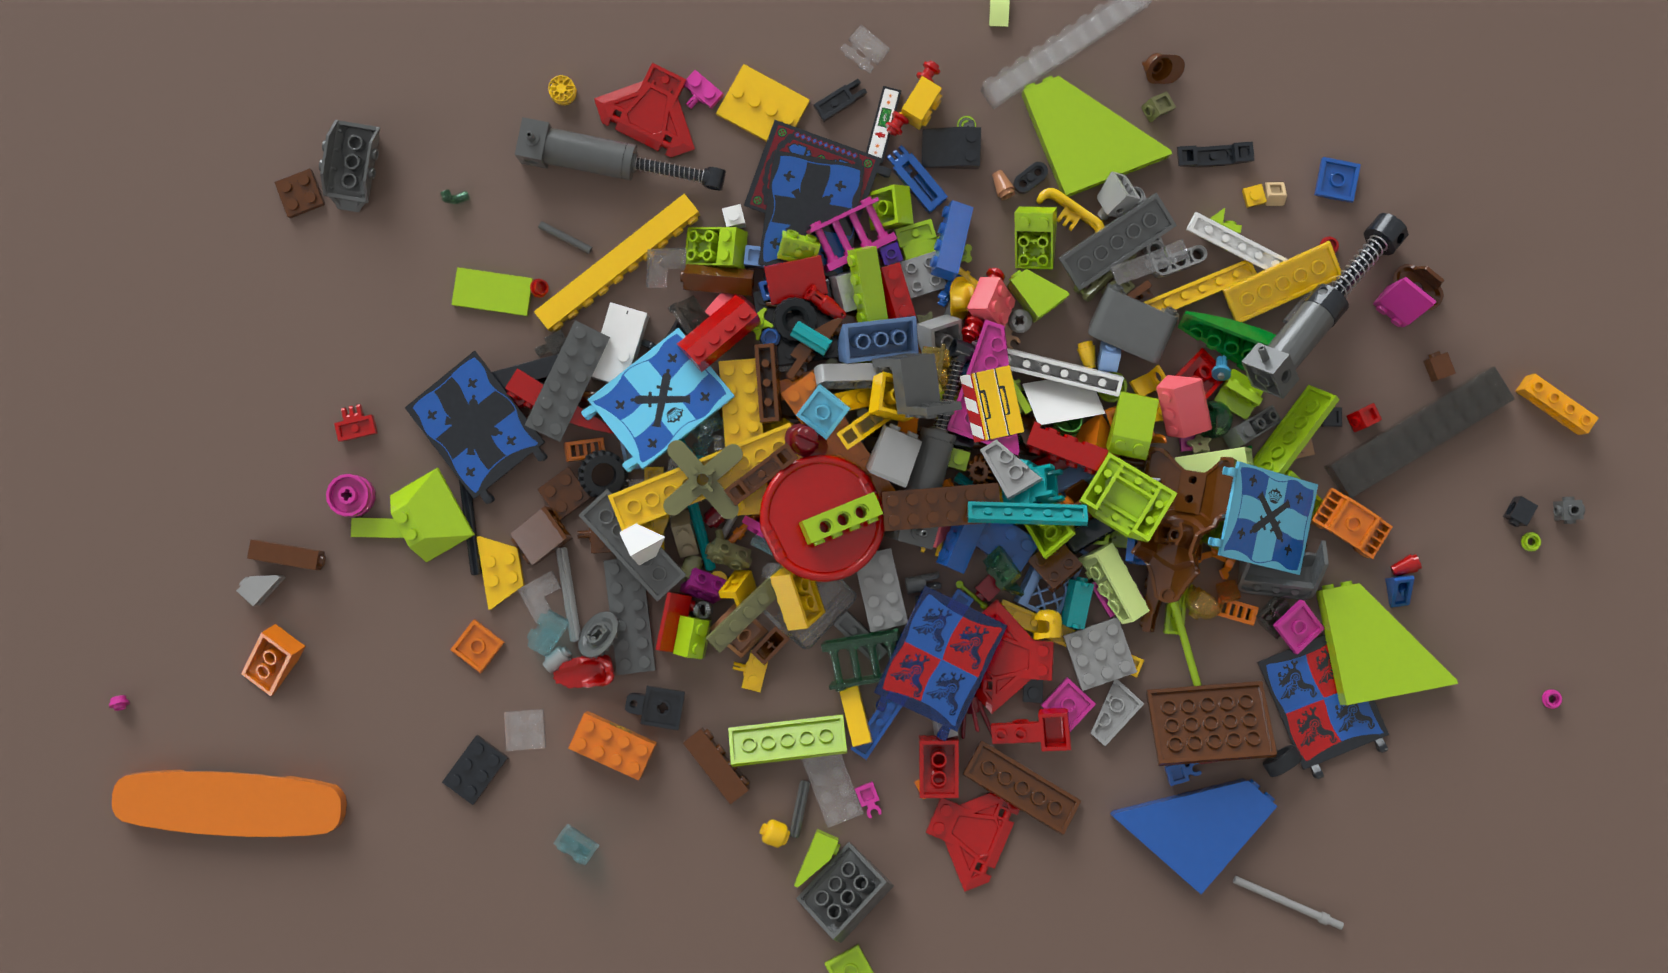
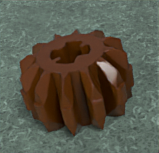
[966,454,997,484]

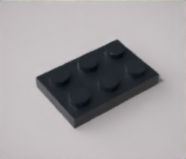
[442,735,508,805]

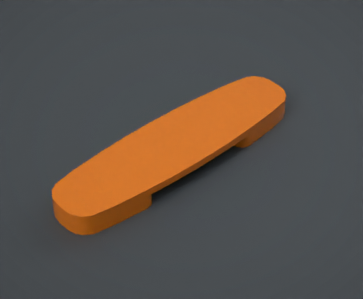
[112,770,347,837]

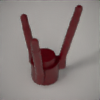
[961,697,992,739]

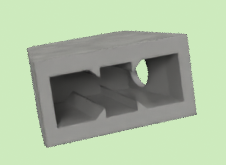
[1097,171,1141,220]

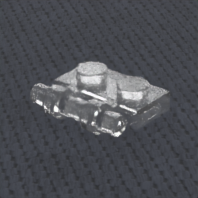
[840,25,890,73]

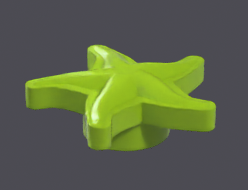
[752,308,774,341]

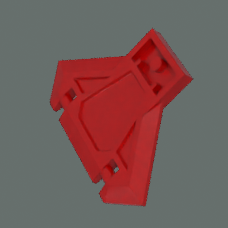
[594,62,695,158]
[974,599,1054,714]
[926,792,1020,892]

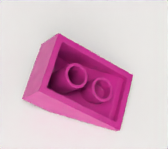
[1373,277,1437,328]

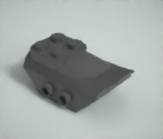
[319,120,380,212]

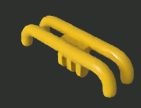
[1036,188,1105,233]

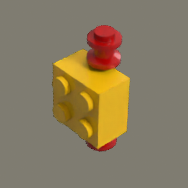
[885,60,942,136]

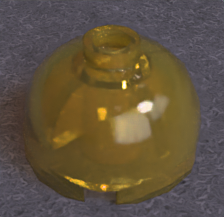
[1184,584,1224,620]

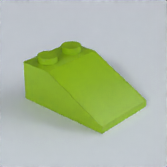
[1106,391,1159,460]
[1024,502,1075,559]

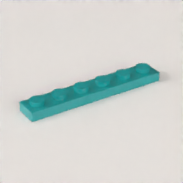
[967,501,1088,526]

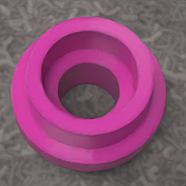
[1542,689,1562,709]
[109,695,130,711]

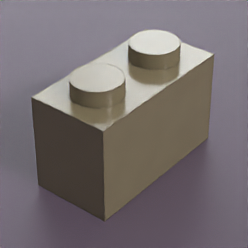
[670,510,699,558]

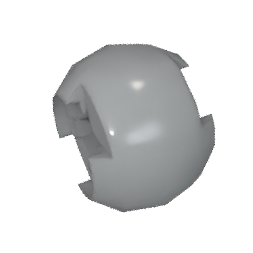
[1008,309,1032,333]

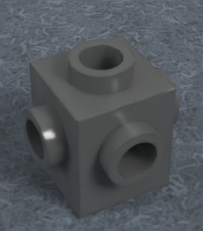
[1553,497,1585,524]

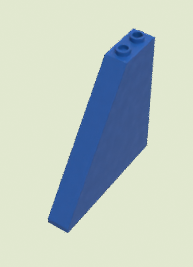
[1110,778,1278,894]

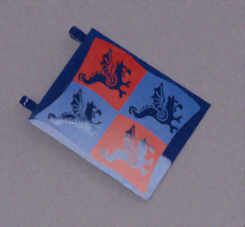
[874,586,1007,741]

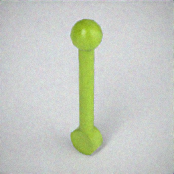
[956,580,988,610]

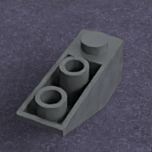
[1221,405,1282,449]

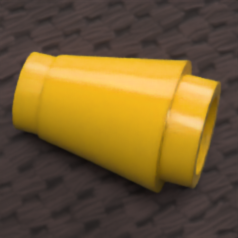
[1077,340,1096,368]

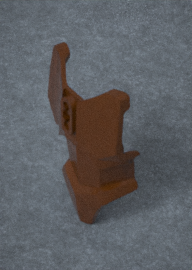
[1131,446,1237,603]

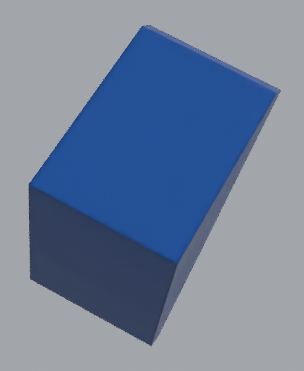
[1385,575,1415,608]

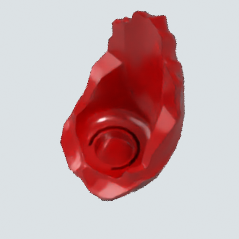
[553,654,615,689]

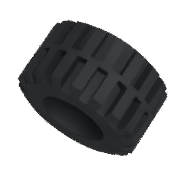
[578,450,628,498]

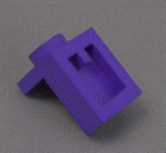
[879,242,903,266]

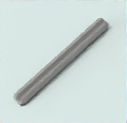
[556,547,581,642]

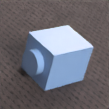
[1097,341,1121,372]

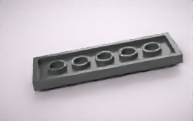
[1058,193,1177,291]
[524,320,610,442]
[579,489,687,601]
[604,559,656,675]

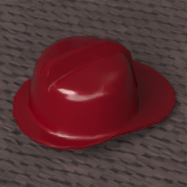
[785,423,828,457]

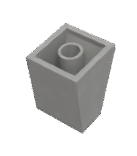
[865,423,922,488]

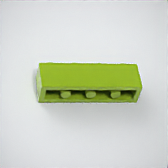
[847,246,888,322]

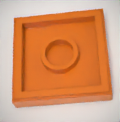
[450,619,505,673]

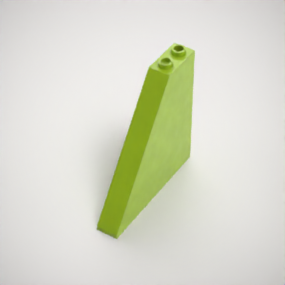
[1021,76,1172,197]
[1316,581,1458,705]

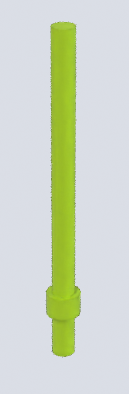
[1170,602,1201,686]

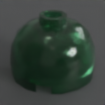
[1201,400,1233,439]

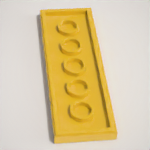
[1222,241,1341,323]

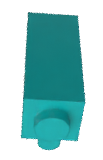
[1061,576,1094,629]

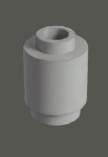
[543,646,572,674]

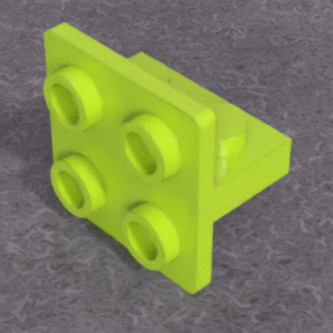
[1214,369,1264,420]

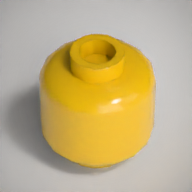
[760,819,790,848]

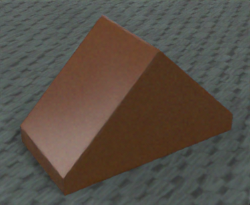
[751,625,790,665]

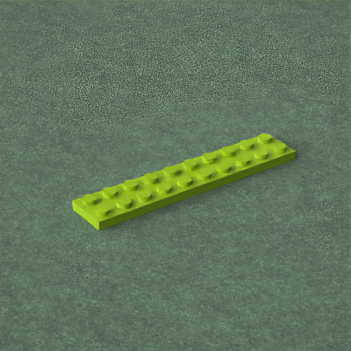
[1201,385,1340,551]

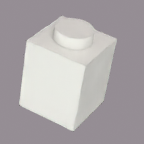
[722,204,746,228]

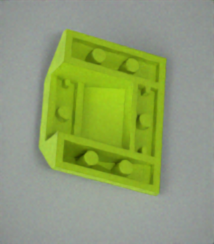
[1080,452,1177,542]
[390,468,475,562]

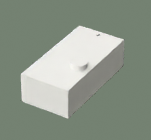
[591,302,650,383]

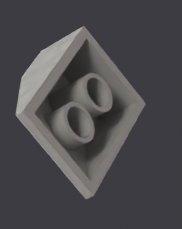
[917,314,963,382]

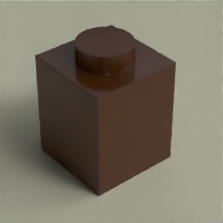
[1423,351,1456,382]

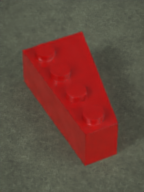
[1026,422,1109,476]

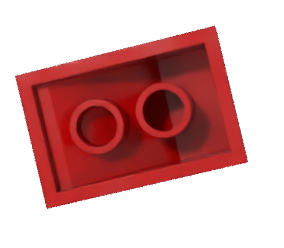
[1174,347,1223,399]
[919,735,959,798]

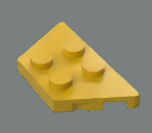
[477,536,525,610]

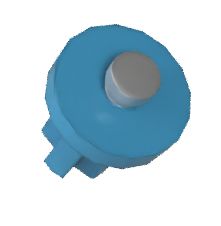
[1211,355,1231,381]

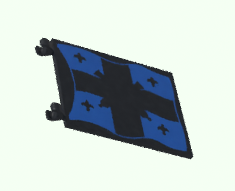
[758,150,864,291]
[405,351,548,504]

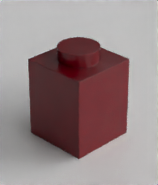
[974,572,1005,602]

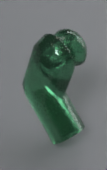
[440,189,470,204]

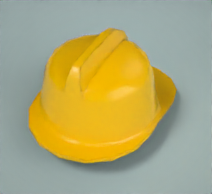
[950,276,976,320]

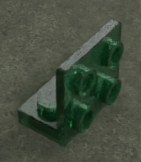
[983,546,1024,597]

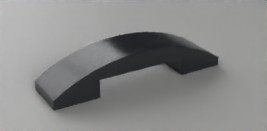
[1177,142,1254,167]

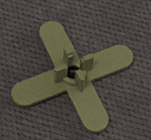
[663,440,743,519]

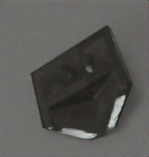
[1255,596,1290,639]

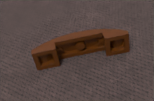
[724,442,798,506]

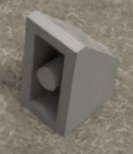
[236,575,286,606]

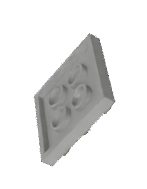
[1063,617,1137,691]

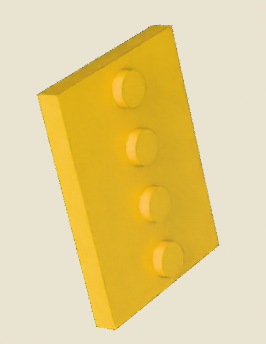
[716,64,810,142]

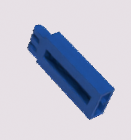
[887,145,948,214]

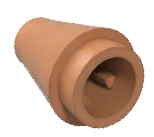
[992,170,1015,200]

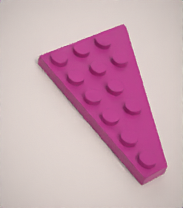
[947,319,1020,455]

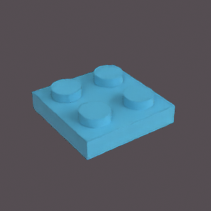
[796,384,851,440]

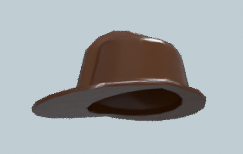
[1142,53,1185,84]

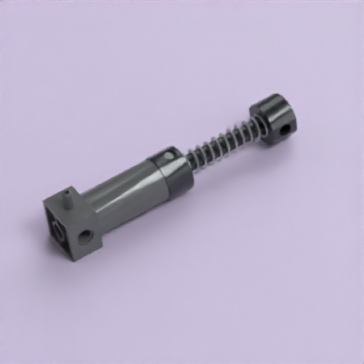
[1242,213,1409,399]

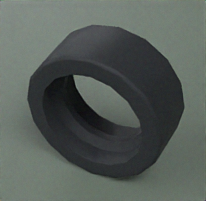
[1263,745,1302,777]

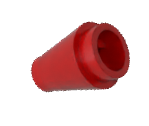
[1390,554,1422,577]

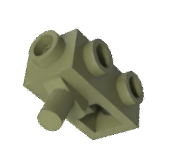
[705,529,752,570]

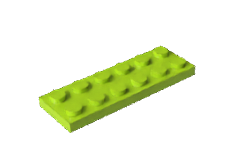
[728,714,847,767]

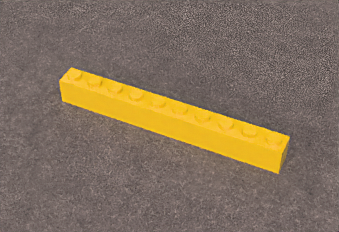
[534,194,700,332]

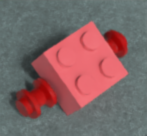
[961,268,1016,341]

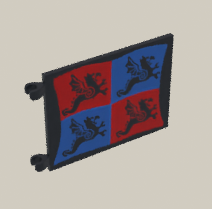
[1257,634,1389,779]

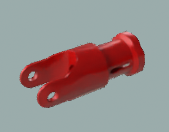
[804,285,846,319]

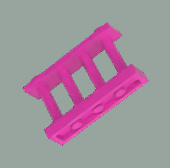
[806,196,897,273]

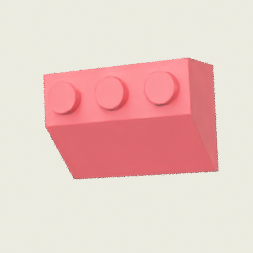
[1156,375,1212,438]

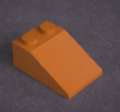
[241,624,306,696]

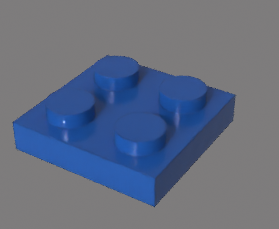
[1314,157,1361,203]

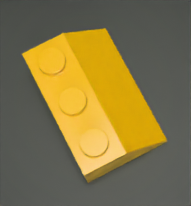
[770,568,825,631]

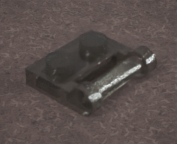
[668,296,708,336]

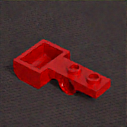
[991,708,1071,751]

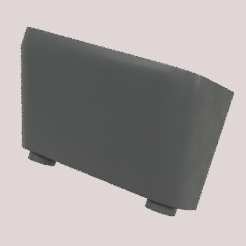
[1088,283,1179,364]

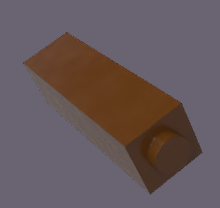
[680,264,755,296]
[247,539,326,570]

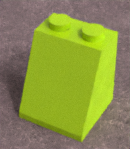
[1007,269,1070,323]

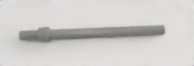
[1233,876,1344,930]

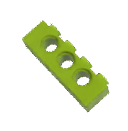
[799,492,883,546]

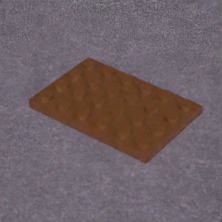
[1146,681,1277,766]

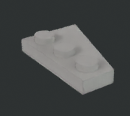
[980,440,1043,500]
[1091,679,1144,746]

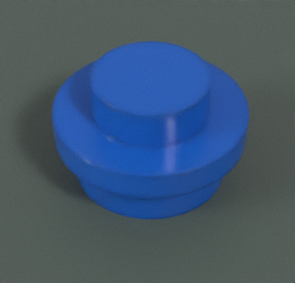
[761,328,780,345]

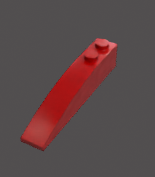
[505,368,614,434]

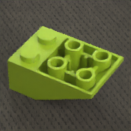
[1014,206,1057,269]
[684,227,748,269]

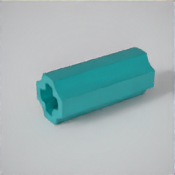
[790,321,832,356]

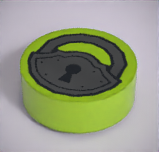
[957,116,976,127]

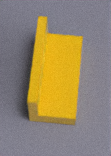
[718,570,757,607]

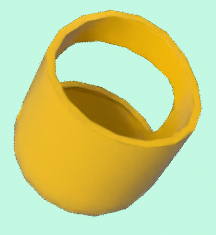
[1033,609,1062,640]

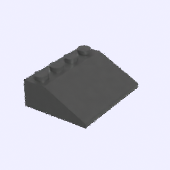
[796,842,894,943]

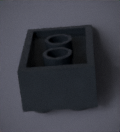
[921,127,981,169]

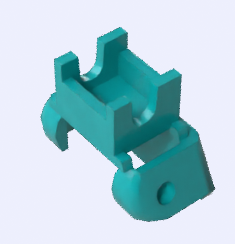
[1002,459,1065,504]

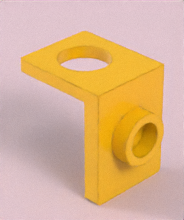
[1130,365,1166,396]

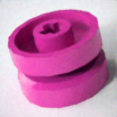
[326,474,376,517]

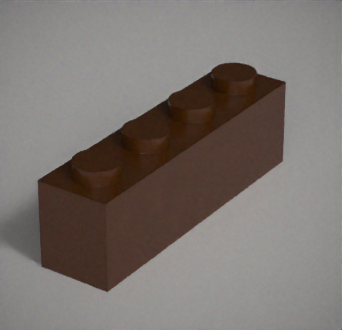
[754,343,783,425]
[683,727,750,805]

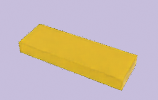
[839,685,873,747]

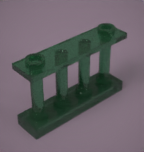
[821,629,907,692]

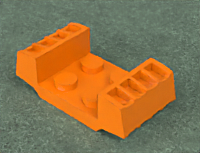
[1311,488,1393,559]

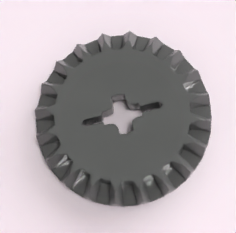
[578,611,620,659]

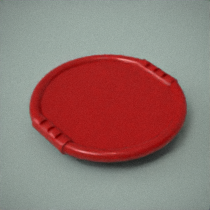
[760,455,884,582]

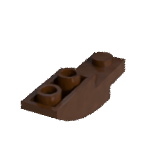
[786,318,843,382]

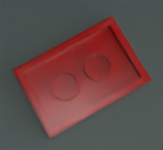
[764,255,828,305]

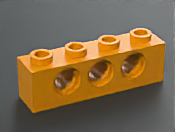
[1515,374,1599,435]

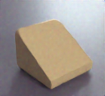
[1265,182,1287,206]

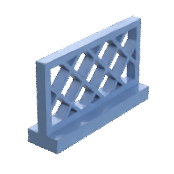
[1013,549,1089,613]

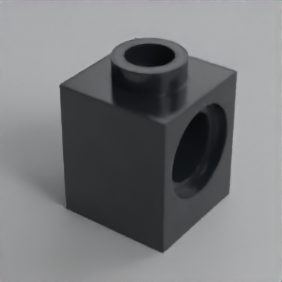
[1503,496,1538,527]

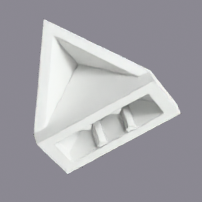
[620,523,665,565]

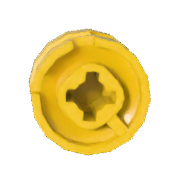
[548,75,577,106]

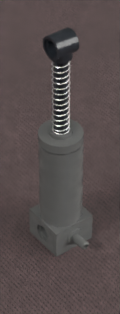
[515,117,726,191]
[883,338,975,550]

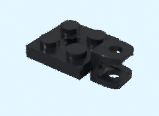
[625,685,685,730]

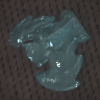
[691,411,724,456]

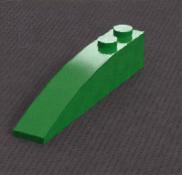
[1177,311,1276,371]

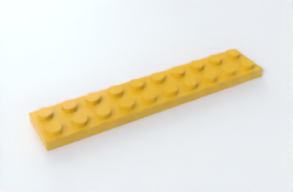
[608,423,803,531]

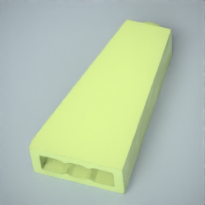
[1175,447,1254,472]

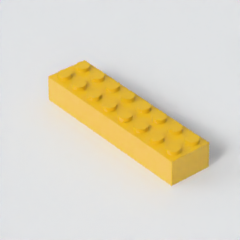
[718,358,768,516]

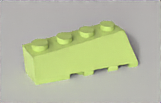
[1077,543,1150,624]

